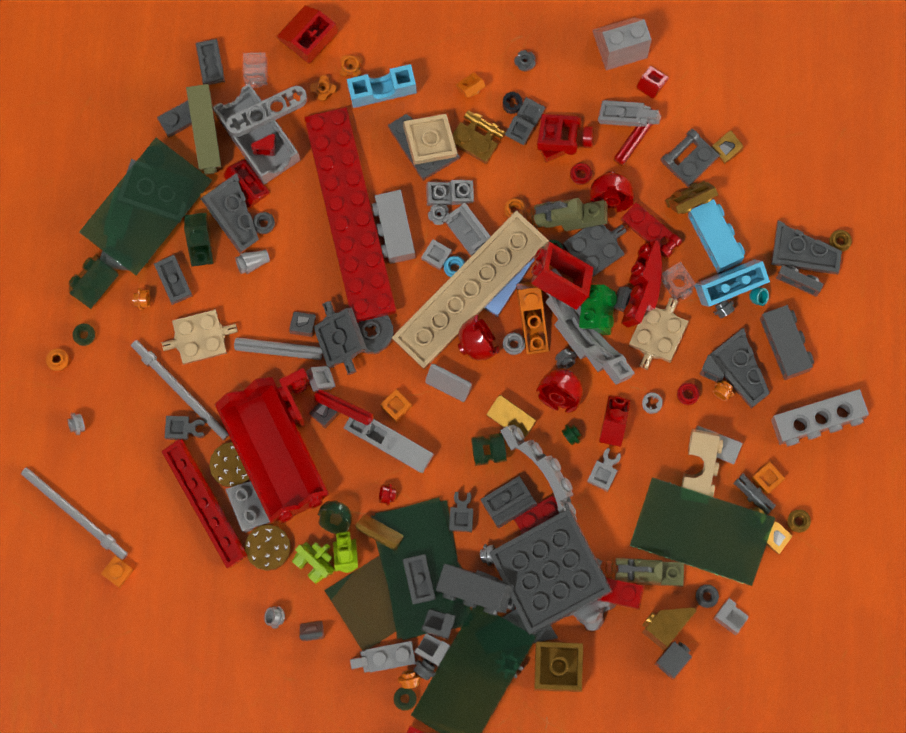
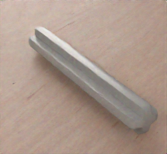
[234,338,323,360]

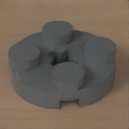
[357,315,394,354]

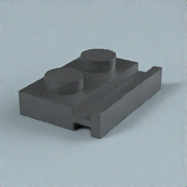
[480,476,537,529]

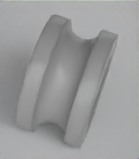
[642,393,663,414]

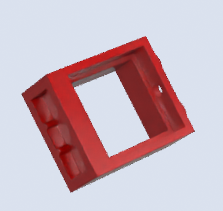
[531,242,594,310]

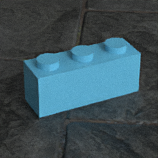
[688,199,745,274]
[694,259,770,307]

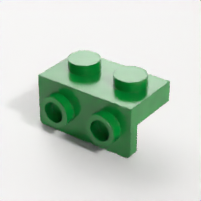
[579,285,617,335]

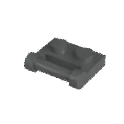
[660,128,719,187]

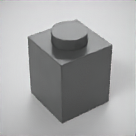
[655,641,692,679]

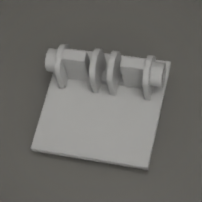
[225,481,270,533]

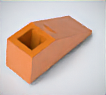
[516,282,549,355]

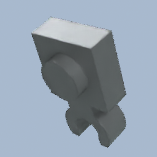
[165,416,205,440]
[449,492,473,532]

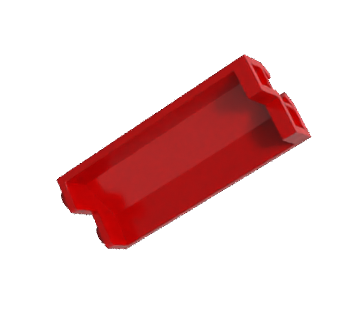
[214,377,329,523]

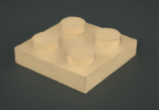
[403,114,457,165]

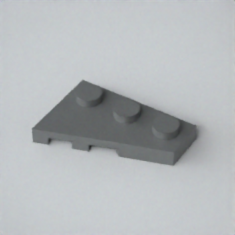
[388,114,460,181]
[200,173,259,253]
[771,220,842,275]
[710,328,770,409]

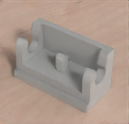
[445,203,491,256]

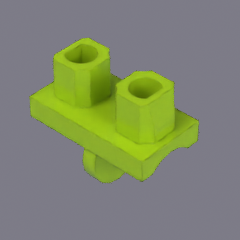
[333,532,358,573]
[292,542,335,583]

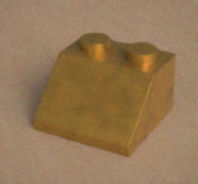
[642,608,697,650]

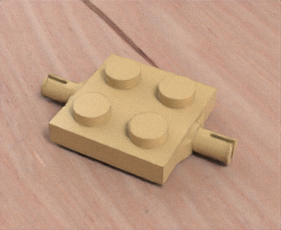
[629,298,688,370]
[161,310,238,365]

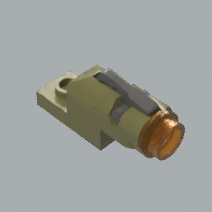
[526,198,608,231]
[606,558,684,587]

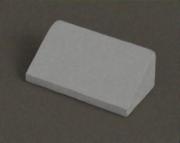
[425,364,472,402]

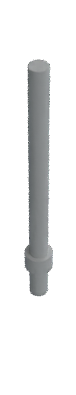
[131,340,229,440]
[21,467,128,560]

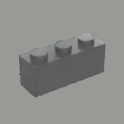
[760,305,814,381]
[436,564,514,615]

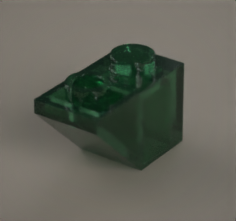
[184,212,214,267]

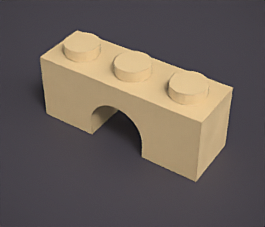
[680,429,723,504]

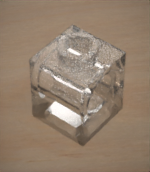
[243,53,267,88]
[661,262,695,300]

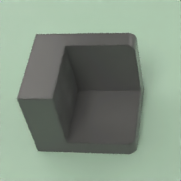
[421,610,455,640]

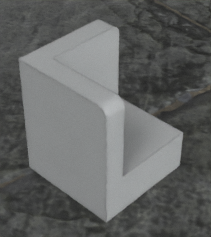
[713,598,748,635]
[414,634,450,667]

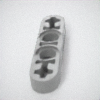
[226,86,307,137]

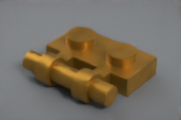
[452,110,506,164]
[665,181,718,214]

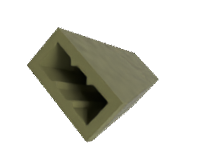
[186,84,222,174]

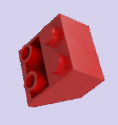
[276,5,338,64]

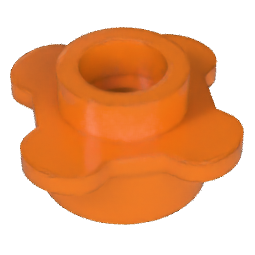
[339,55,362,77]
[310,75,336,101]

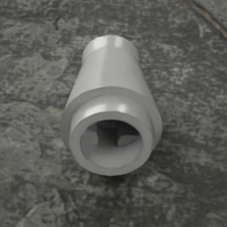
[235,249,270,274]

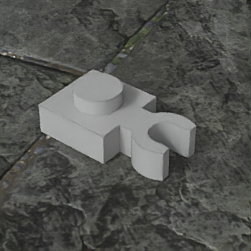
[587,448,621,492]

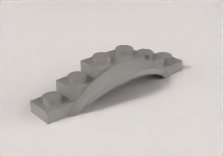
[546,269,635,385]
[500,425,577,520]

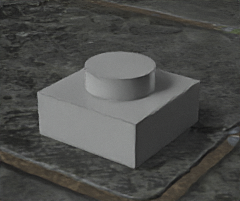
[421,239,452,270]
[306,366,336,392]

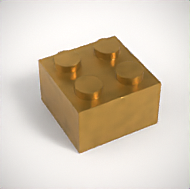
[534,642,583,692]

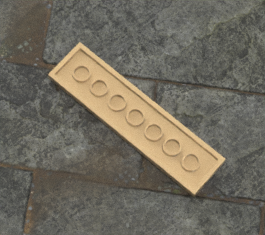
[392,211,549,369]

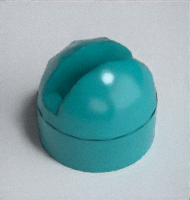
[749,287,769,306]

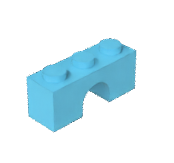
[347,64,417,108]

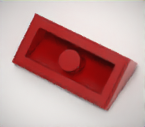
[223,159,270,208]

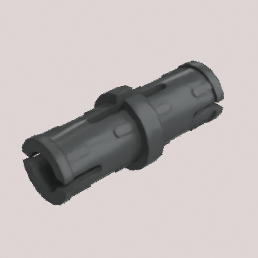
[733,473,776,515]

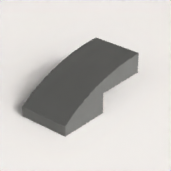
[505,97,546,145]

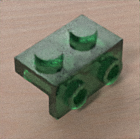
[68,254,119,309]

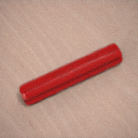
[614,109,653,165]
[314,389,373,425]

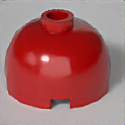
[589,172,634,213]
[457,315,500,361]
[536,369,583,413]

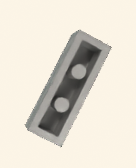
[372,190,416,264]

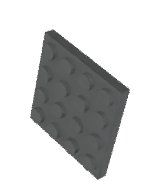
[489,509,613,635]

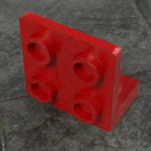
[278,368,310,427]

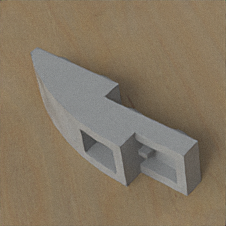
[344,418,434,474]

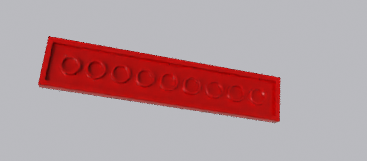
[304,107,397,322]

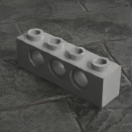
[771,389,869,447]

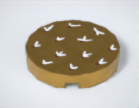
[209,442,250,487]
[245,525,291,571]

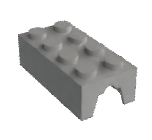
[212,84,300,184]

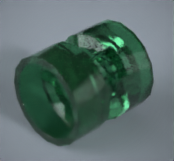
[471,433,507,466]

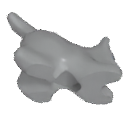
[566,600,616,631]

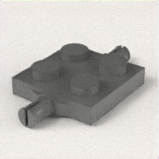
[562,224,627,277]
[313,301,367,375]

